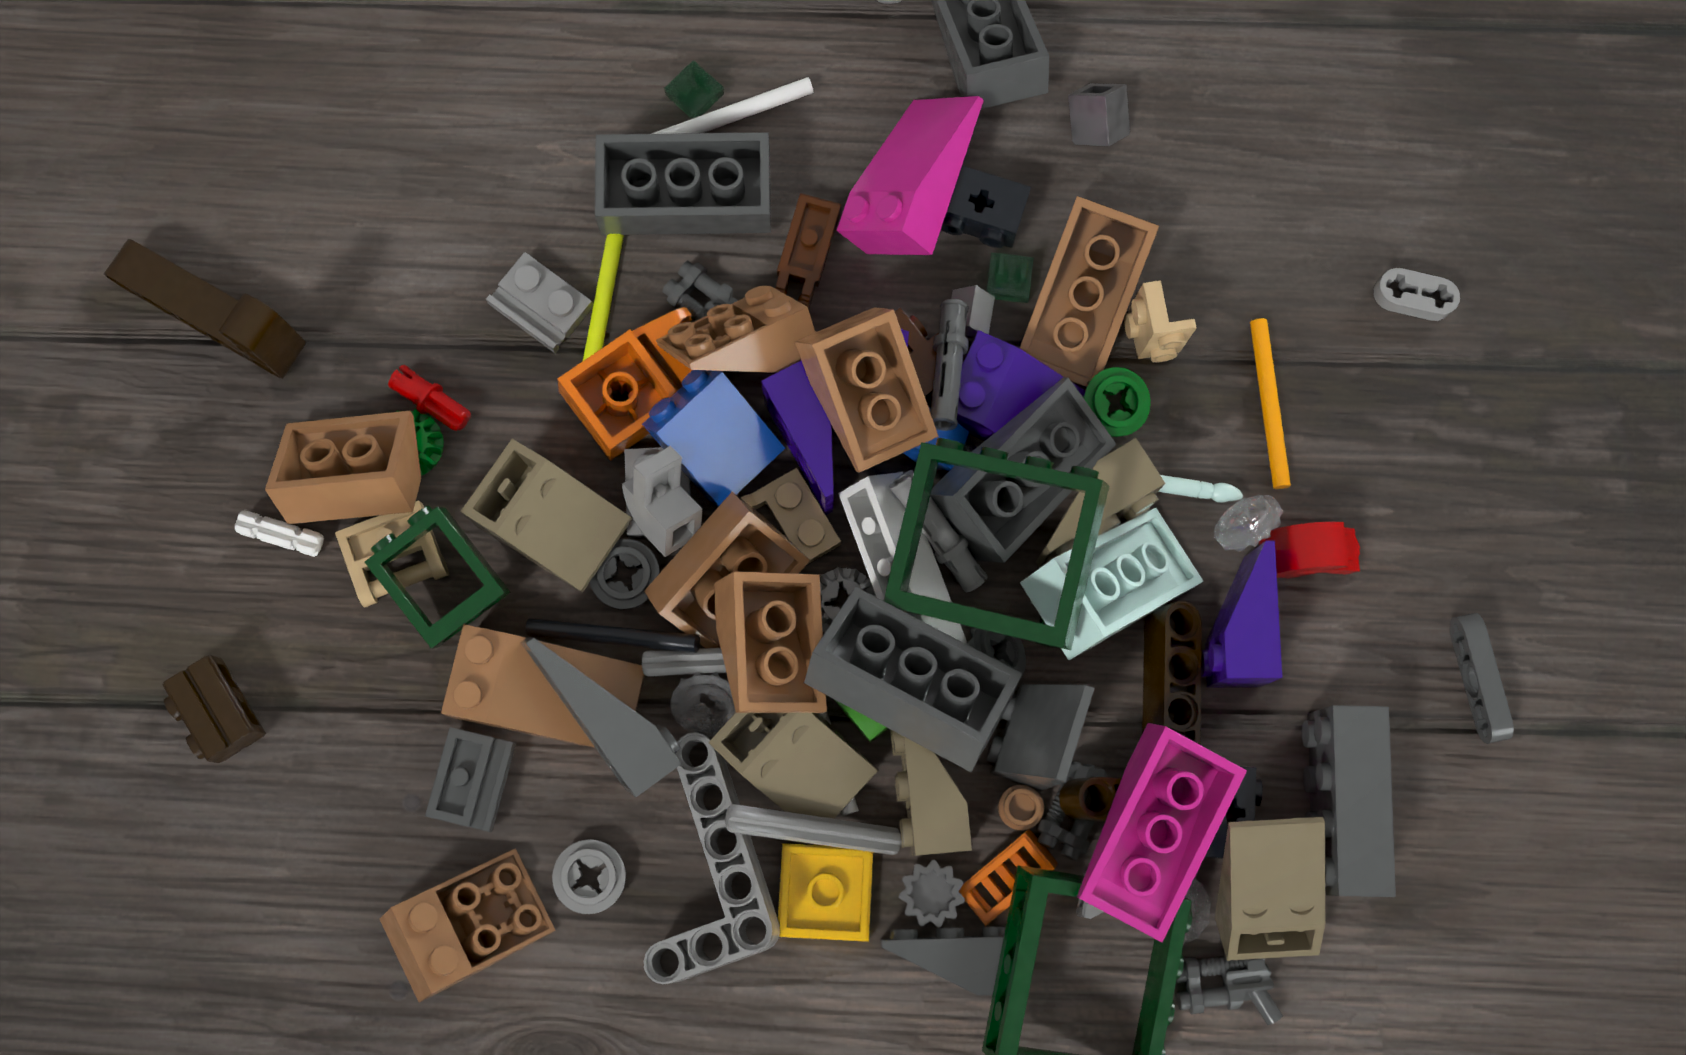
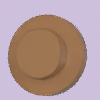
[998,785,1044,831]

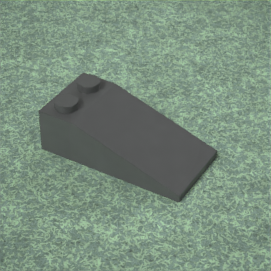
[931,0,1049,109]
[930,377,1116,563]
[520,637,682,798]
[986,684,1095,791]

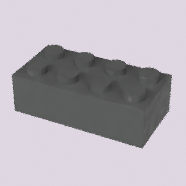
[595,132,771,235]
[804,587,1023,772]
[1302,705,1396,897]

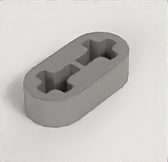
[1374,268,1460,321]

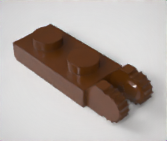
[775,193,841,310]

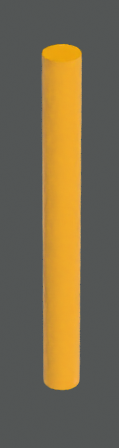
[1250,318,1291,489]

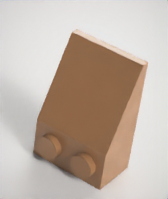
[794,307,939,473]
[714,571,827,713]

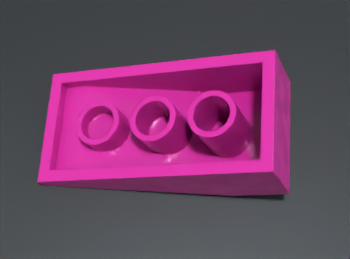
[837,96,984,255]
[1077,723,1247,942]

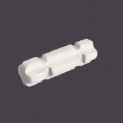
[235,510,324,557]

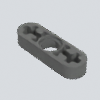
[1450,613,1514,744]

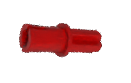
[388,365,471,431]

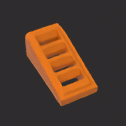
[958,829,1058,926]

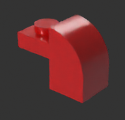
[1258,522,1360,579]

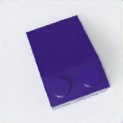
[957,330,1085,441]
[761,361,833,515]
[1201,541,1282,688]

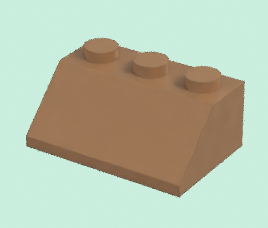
[265,411,421,524]
[644,491,810,648]

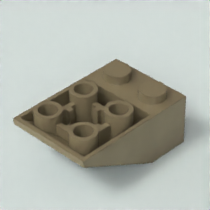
[1036,438,1165,567]
[461,439,632,593]
[708,713,879,819]
[890,729,972,856]
[1215,817,1326,961]

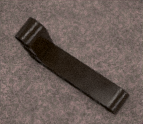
[104,239,306,379]
[1059,601,1202,822]

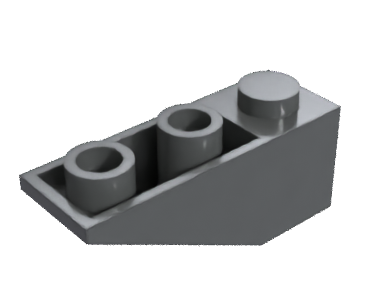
[880,926,1006,996]

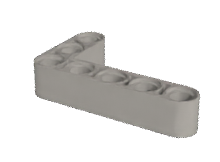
[643,732,780,984]

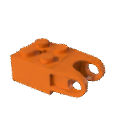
[557,307,723,461]

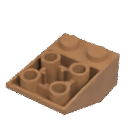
[656,286,815,373]
[380,848,556,1003]

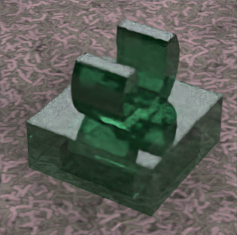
[664,60,724,119]
[986,252,1034,303]

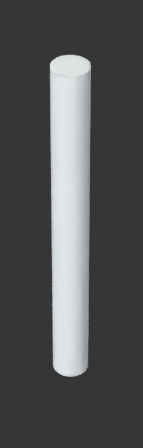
[651,77,814,134]

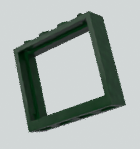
[884,438,1110,650]
[982,865,1192,1055]

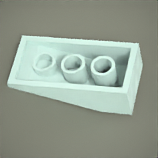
[1020,508,1203,660]

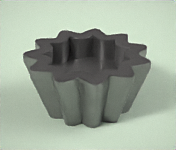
[899,860,965,927]

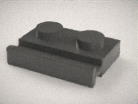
[425,727,516,832]

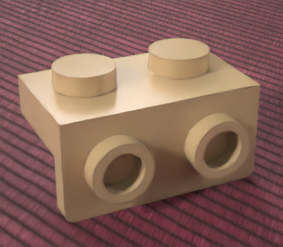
[1124,280,1196,362]

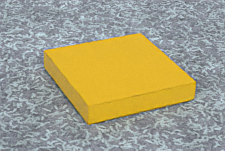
[778,843,873,942]

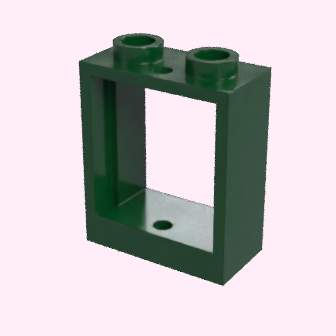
[364,505,511,649]

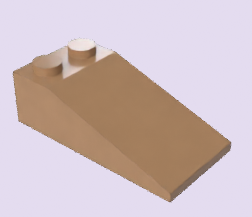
[1020,196,1159,387]
[441,624,645,748]

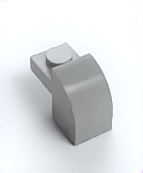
[622,446,702,557]

